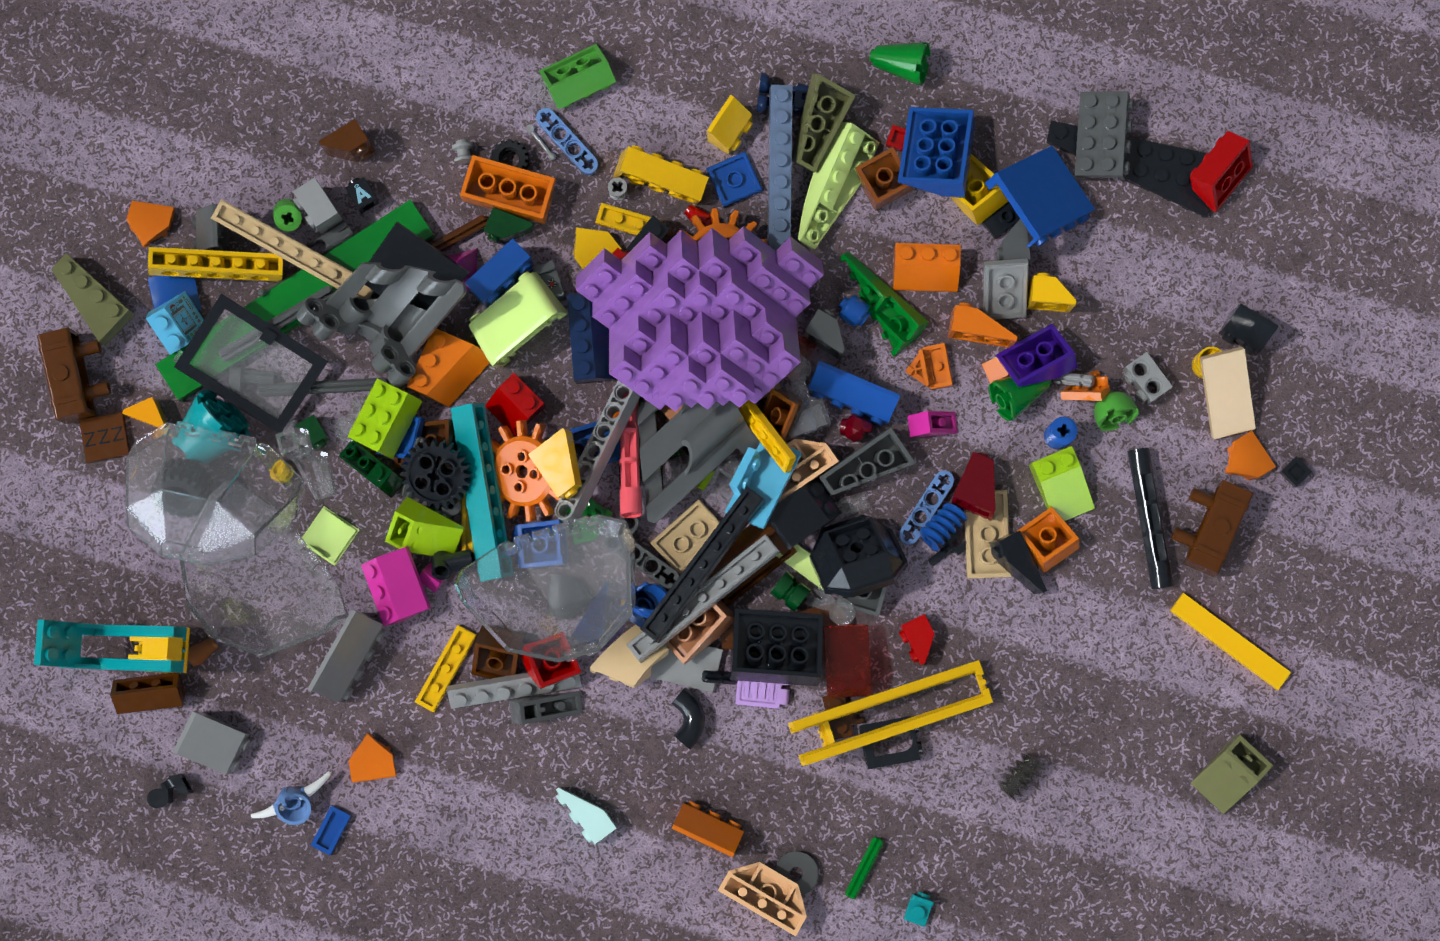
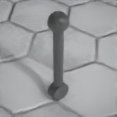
[257,272,296,296]

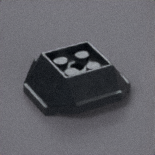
[809,515,908,598]

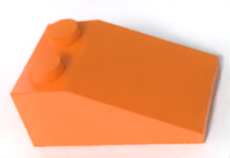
[947,303,1017,348]

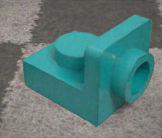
[903,891,934,927]

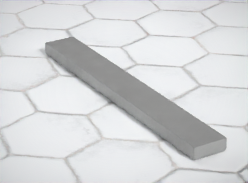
[627,534,780,663]

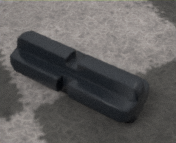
[701,670,737,685]

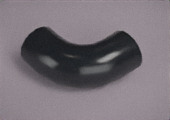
[671,687,705,750]

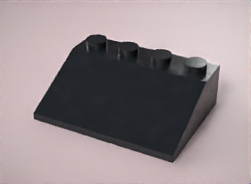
[365,222,469,310]
[730,608,823,686]

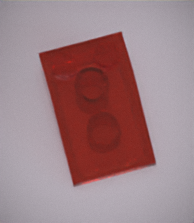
[824,625,871,698]

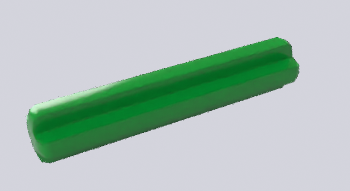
[845,837,884,900]

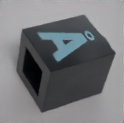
[345,177,380,214]

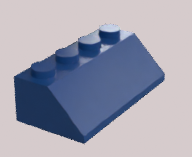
[808,361,901,426]

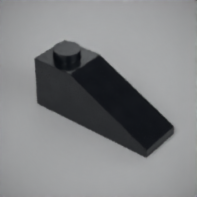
[989,531,1047,594]

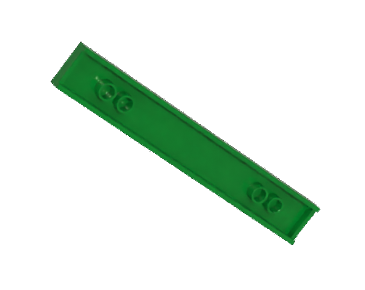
[155,199,435,402]

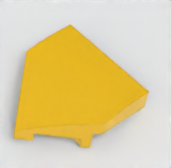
[573,227,621,269]

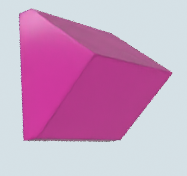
[420,563,445,593]

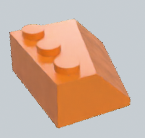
[406,329,490,407]

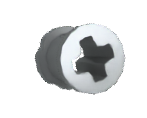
[608,177,628,201]

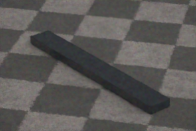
[640,486,766,643]

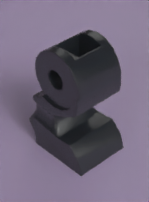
[147,774,194,808]

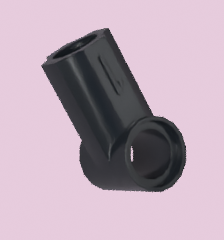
[431,549,476,580]

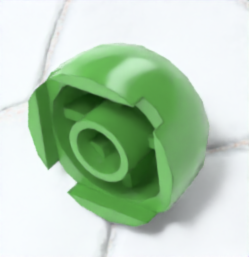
[1093,390,1139,431]

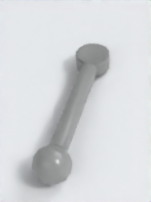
[526,124,556,161]

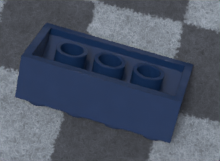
[567,293,617,384]

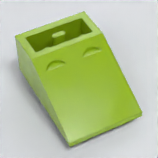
[385,497,465,556]

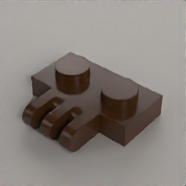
[822,692,866,740]

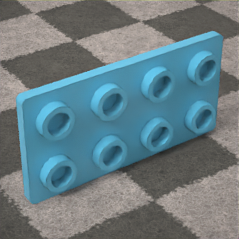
[725,442,802,529]

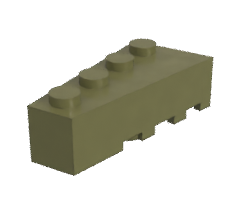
[792,73,856,172]
[51,254,135,346]

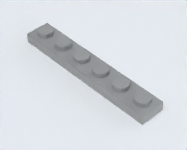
[447,673,582,709]

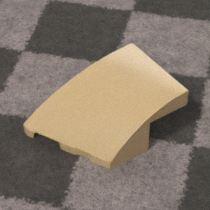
[590,624,669,688]

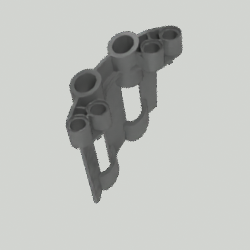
[296,262,466,388]
[637,400,760,523]

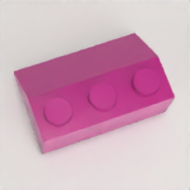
[361,547,431,627]

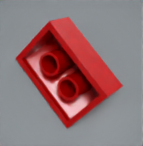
[1190,131,1253,212]

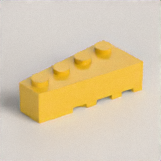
[613,145,709,204]

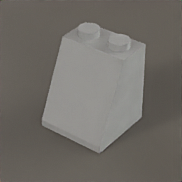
[173,711,250,775]

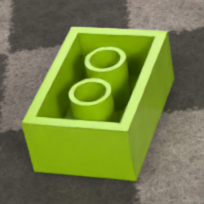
[347,378,422,459]

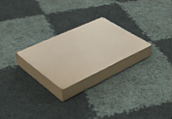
[650,499,720,576]

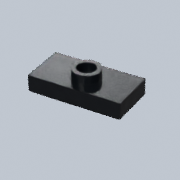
[982,201,1020,239]

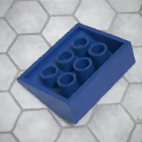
[898,107,975,197]

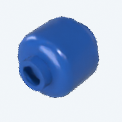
[838,295,871,327]

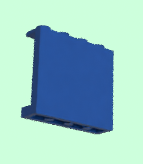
[985,146,1095,248]

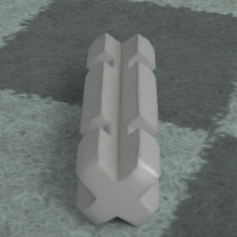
[1053,373,1095,387]

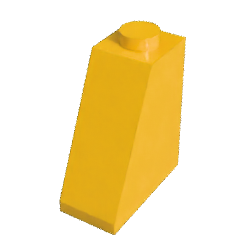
[528,428,582,499]

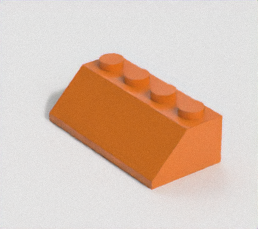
[460,155,555,224]

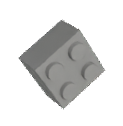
[292,177,344,235]

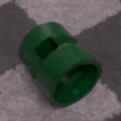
[770,571,811,612]

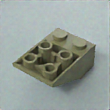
[1190,735,1273,814]

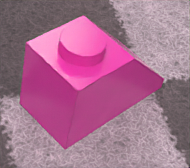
[908,411,958,437]

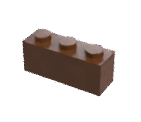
[110,673,185,714]

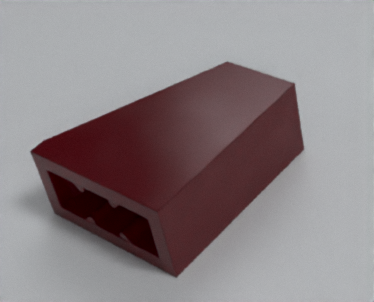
[951,451,996,521]

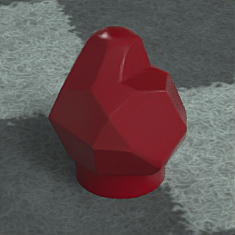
[840,414,873,442]

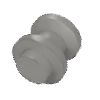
[452,139,474,165]

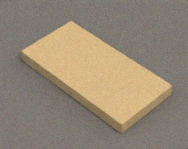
[1200,347,1256,439]
[964,490,1011,579]

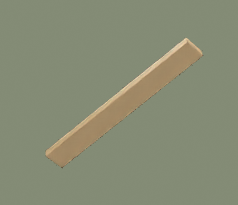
[211,199,374,299]

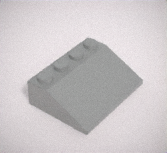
[308,610,386,703]

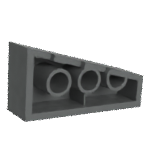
[817,427,916,495]

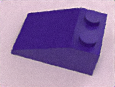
[996,323,1078,387]

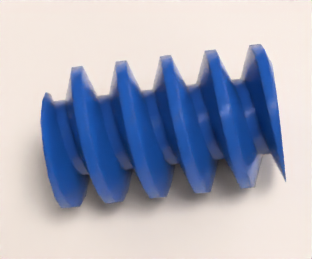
[1044,417,1077,449]
[920,503,967,551]

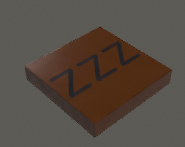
[79,412,131,463]

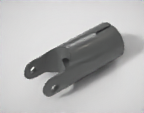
[307,221,354,255]

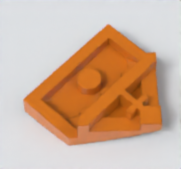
[126,200,175,248]
[905,343,954,390]
[1061,370,1110,401]
[1225,430,1276,481]
[348,732,396,783]

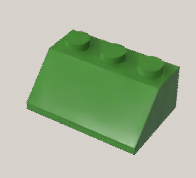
[539,44,616,109]

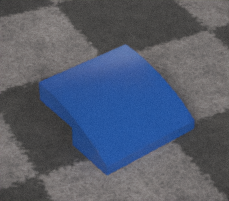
[147,276,201,312]

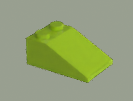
[1028,446,1095,521]

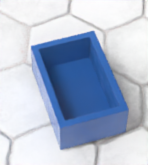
[465,238,534,309]

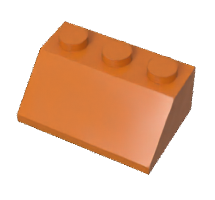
[893,243,961,292]
[671,800,744,857]

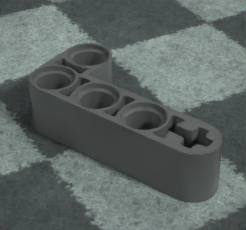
[606,517,679,590]

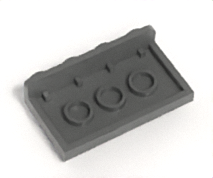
[1075,91,1134,180]

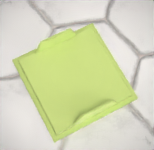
[299,506,359,566]

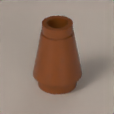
[188,637,219,667]

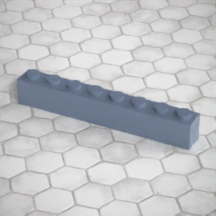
[767,85,793,251]

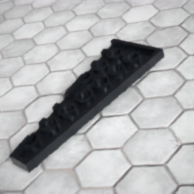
[1046,121,1209,218]

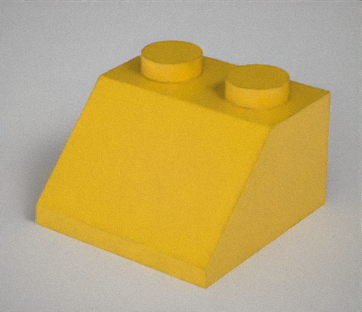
[707,95,753,155]
[1027,273,1076,312]

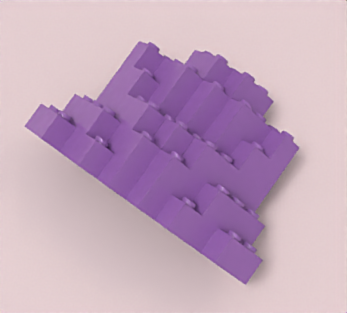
[576,226,824,412]

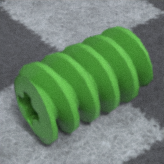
[273,199,302,232]

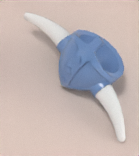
[251,771,331,825]

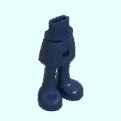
[756,73,809,114]

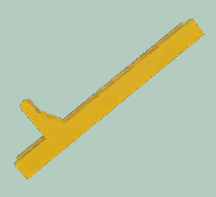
[788,660,993,766]

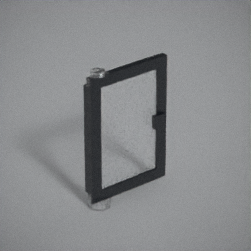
[173,293,328,438]

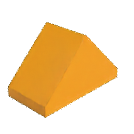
[122,397,169,431]

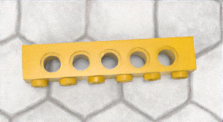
[148,247,283,282]

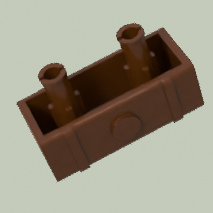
[37,327,111,424]
[1171,480,1254,577]

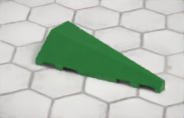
[840,252,929,357]

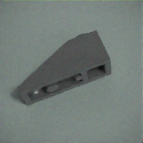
[509,691,583,725]

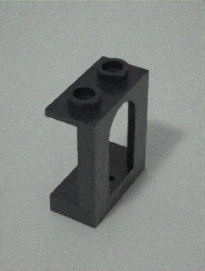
[859,716,923,770]

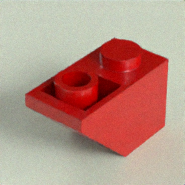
[898,614,935,666]

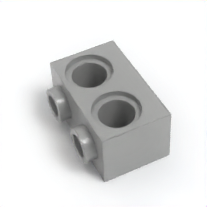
[1123,352,1173,404]

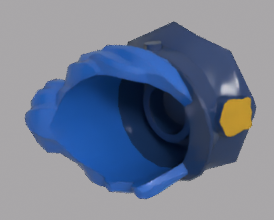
[622,582,667,628]

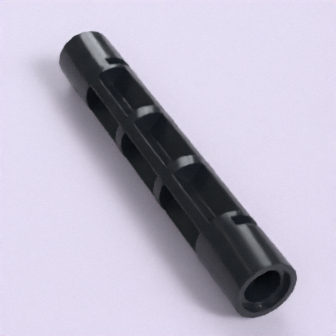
[1127,448,1174,589]

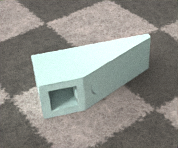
[556,787,618,844]

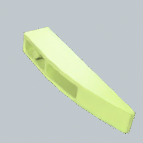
[798,122,880,250]

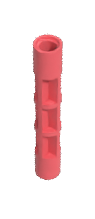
[619,392,642,518]

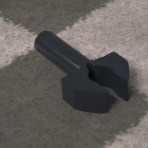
[928,534,966,566]

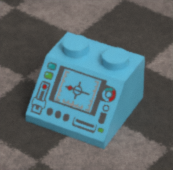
[146,291,204,355]

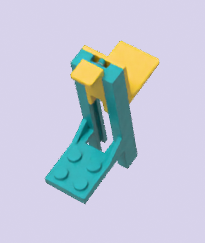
[34,619,190,674]

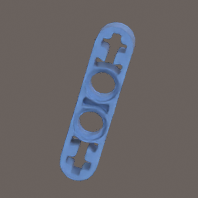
[536,108,598,176]
[899,471,954,545]

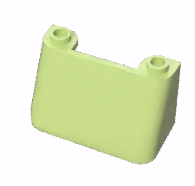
[469,271,568,367]

